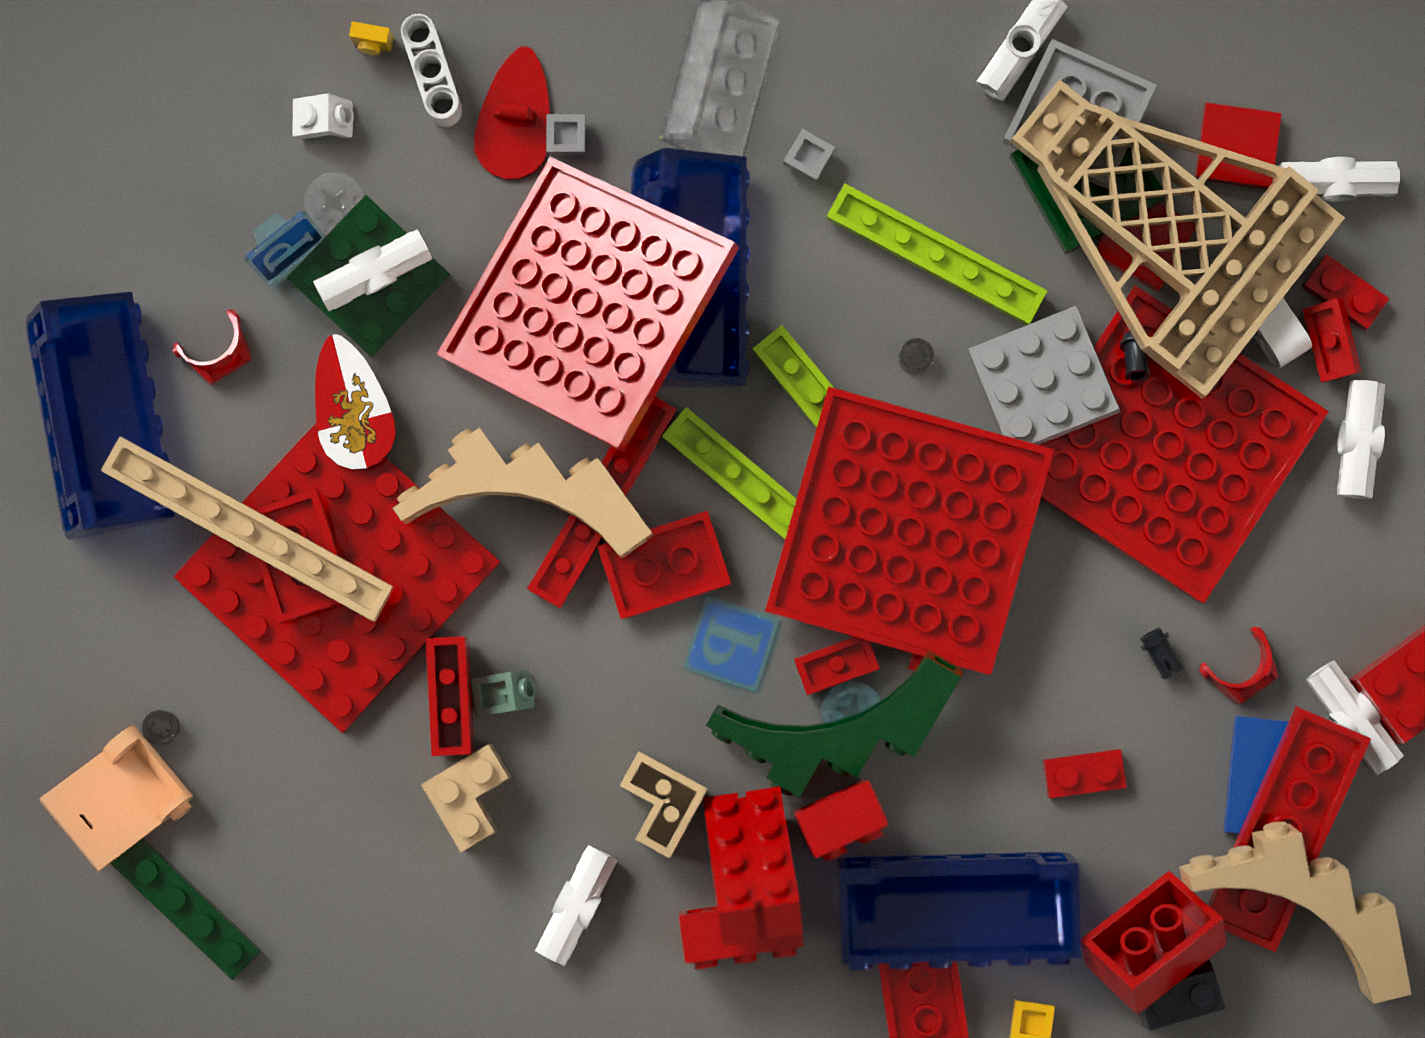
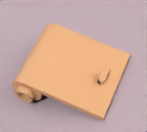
[39,725,194,872]

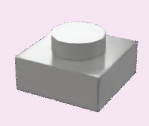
[546,114,586,155]
[783,129,835,183]

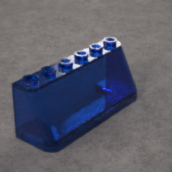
[631,147,750,388]
[26,292,175,540]
[837,852,1081,970]

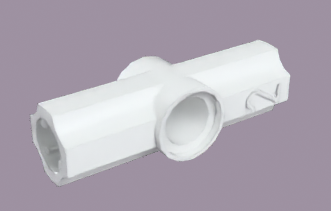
[976,0,1068,102]
[1279,157,1400,202]
[313,229,432,311]
[1337,380,1385,499]
[1305,661,1404,775]
[535,845,618,966]

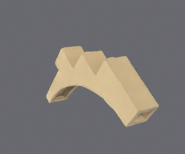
[393,428,653,559]
[1179,822,1412,1004]

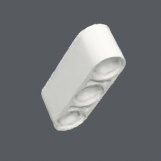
[401,14,462,127]
[1253,298,1312,369]

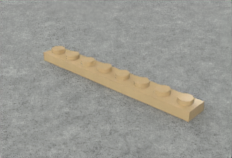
[101,437,395,622]

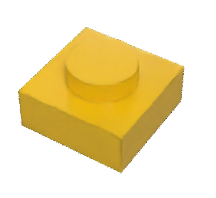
[349,21,394,55]
[1009,999,1055,1038]

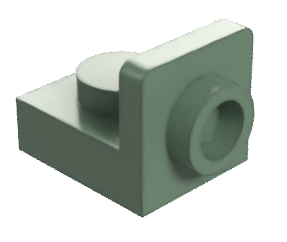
[471,670,536,717]

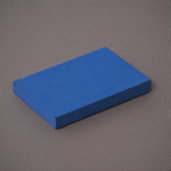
[1223,716,1289,834]

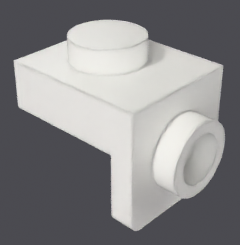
[293,93,354,139]

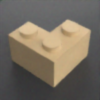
[421,744,512,852]
[620,751,708,858]

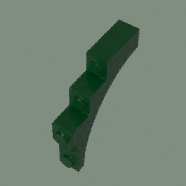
[705,650,963,797]

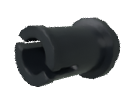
[1119,331,1151,382]
[1140,627,1184,679]

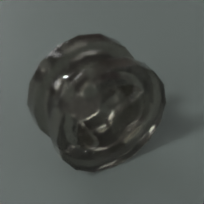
[898,338,934,375]
[142,710,180,745]

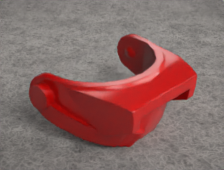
[172,309,251,385]
[1198,626,1279,705]

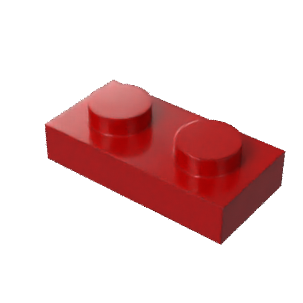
[1302,254,1390,331]
[1302,298,1362,383]
[793,637,880,696]
[1042,749,1127,798]

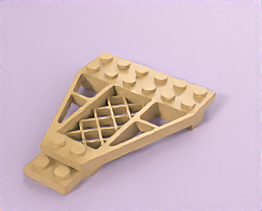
[1010,79,1345,398]

